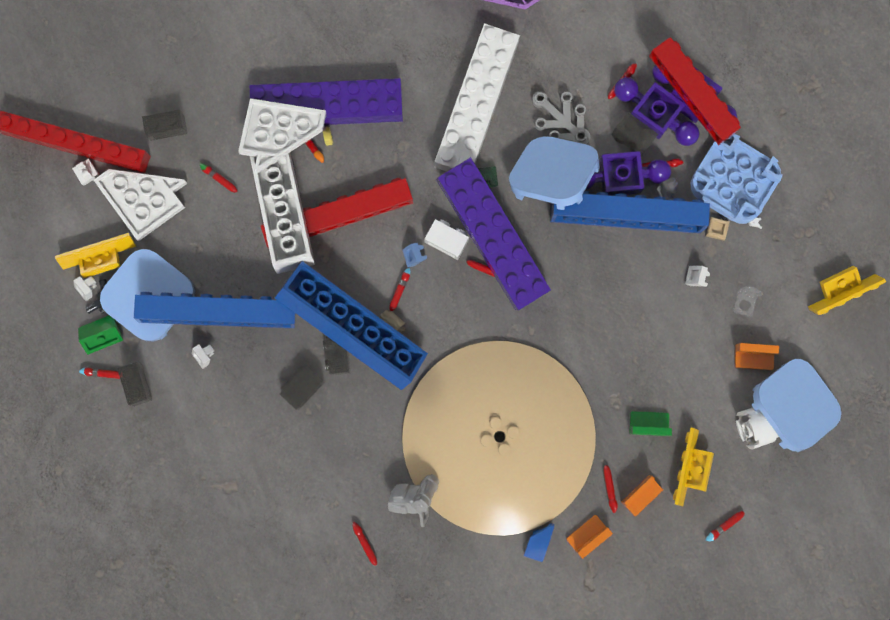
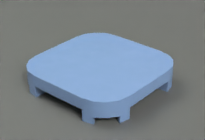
[690,134,783,224]
[509,136,600,210]
[100,249,195,342]
[752,359,841,452]

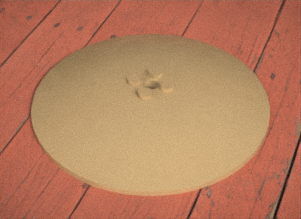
[402,341,596,535]

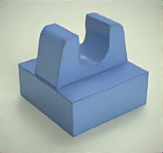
[402,243,427,267]

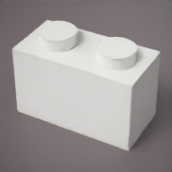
[424,219,469,260]

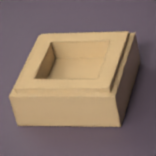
[706,217,730,241]

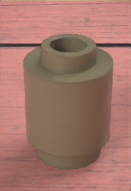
[379,310,406,334]

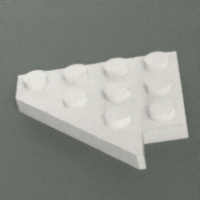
[238,98,326,173]
[94,169,187,241]

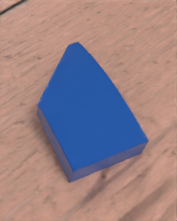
[524,523,554,562]

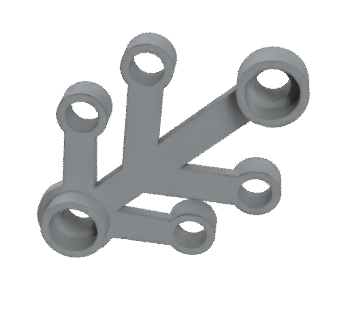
[532,91,590,144]

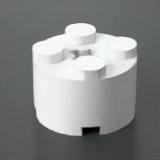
[736,407,779,449]

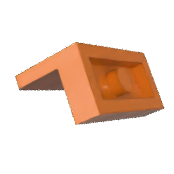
[735,343,779,370]
[621,475,663,517]
[566,515,613,559]

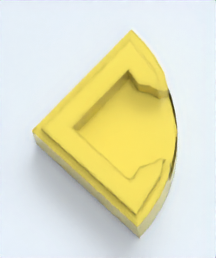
[323,126,333,146]

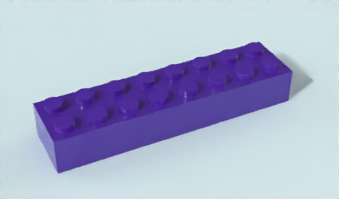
[249,78,403,125]
[436,157,551,311]

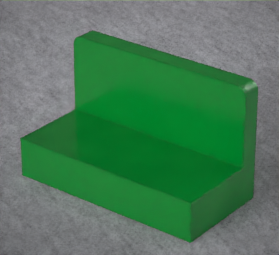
[78,315,123,355]
[630,411,672,436]

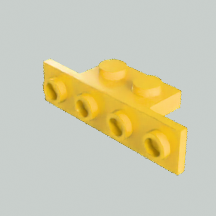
[55,233,136,279]
[808,266,886,315]
[673,427,714,506]

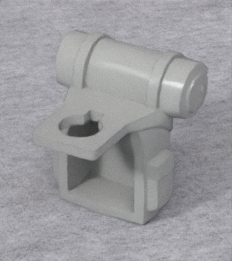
[388,474,439,527]

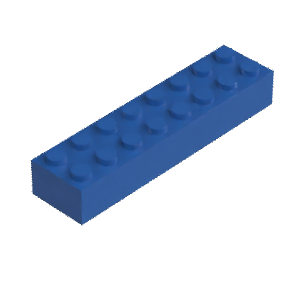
[550,191,710,233]
[275,261,428,390]
[134,292,295,328]

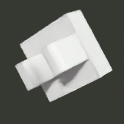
[72,159,100,186]
[685,266,710,287]
[73,276,97,301]
[191,345,214,369]

